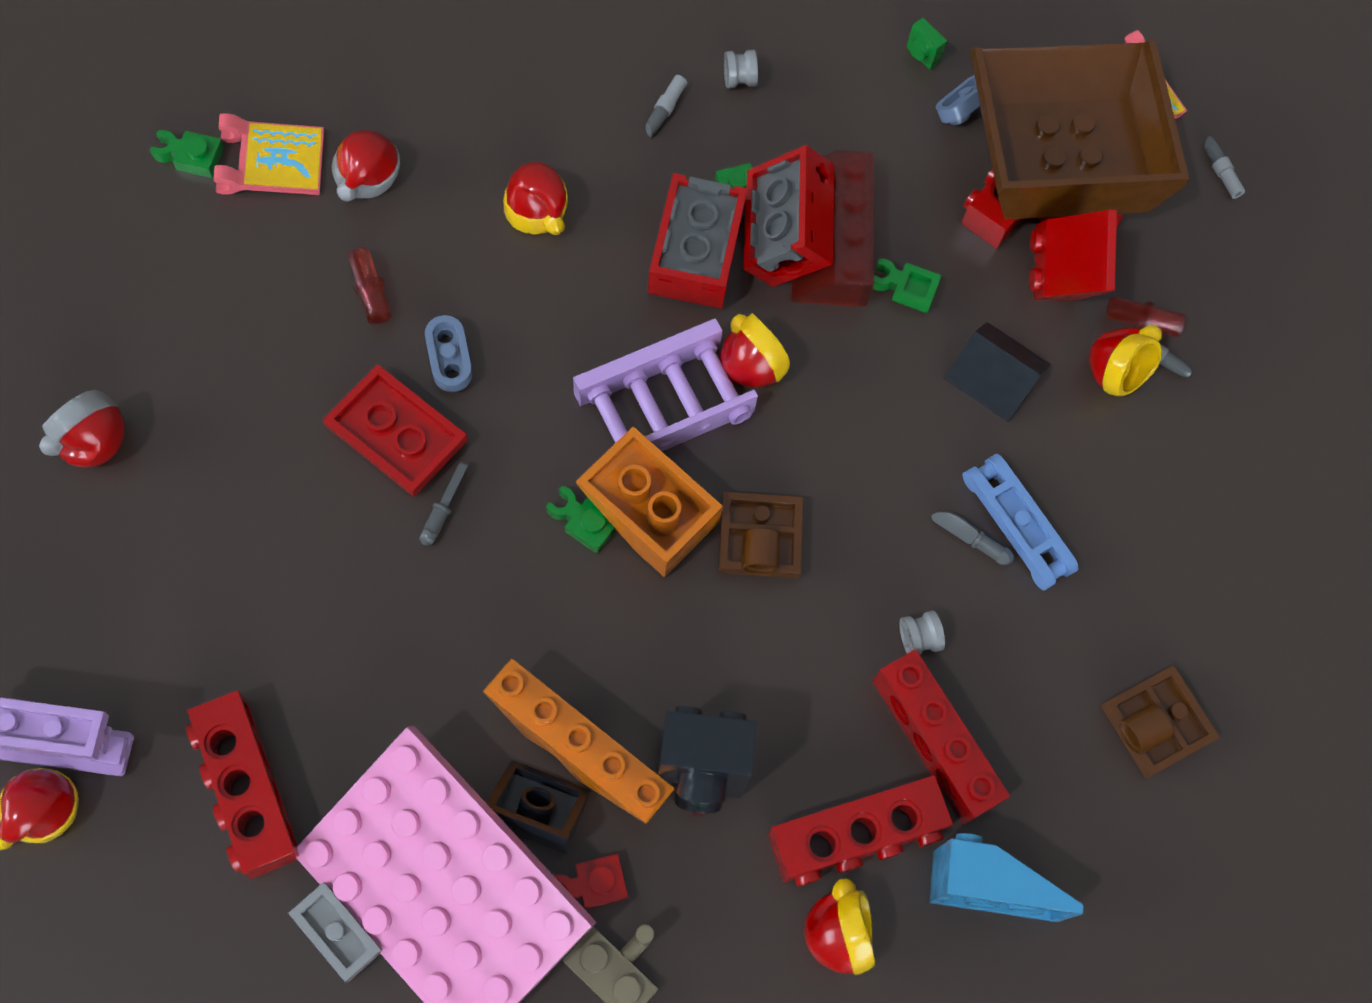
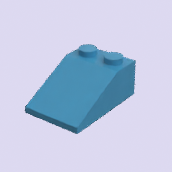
[929,833,1083,922]

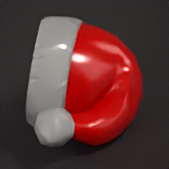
[332,130,400,202]
[39,389,125,468]

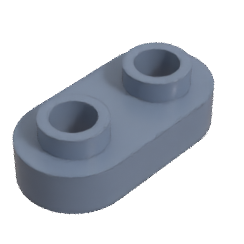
[936,75,980,125]
[425,315,473,392]

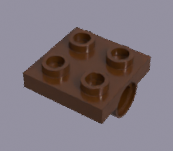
[718,491,803,578]
[1101,665,1220,779]

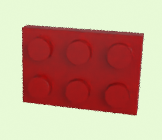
[322,364,468,497]

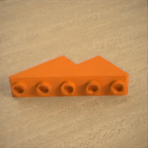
[483,659,674,824]

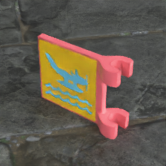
[213,113,324,195]

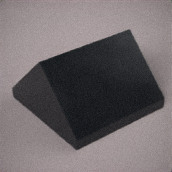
[944,322,1050,422]
[486,760,591,854]

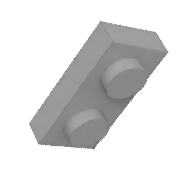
[288,882,382,983]

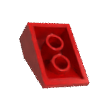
[1029,210,1117,301]

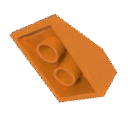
[576,426,723,578]

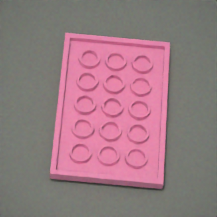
[296,726,597,1003]

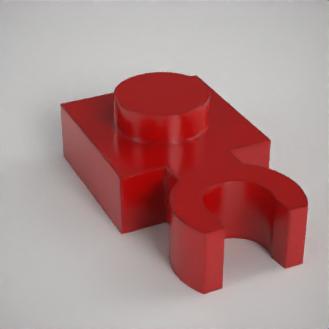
[554,854,628,910]

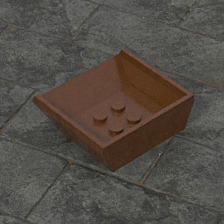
[970,40,1189,220]

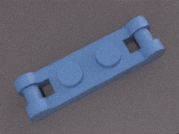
[962,454,1079,591]

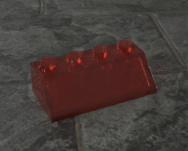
[791,150,874,307]

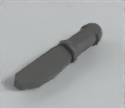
[419,461,468,546]
[931,510,1014,566]

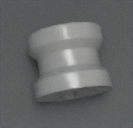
[724,49,758,89]
[899,610,945,655]

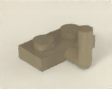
[562,925,658,1003]

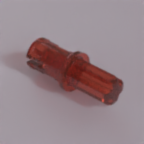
[348,247,392,324]
[1106,296,1185,337]

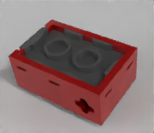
[744,144,834,287]
[648,173,748,309]

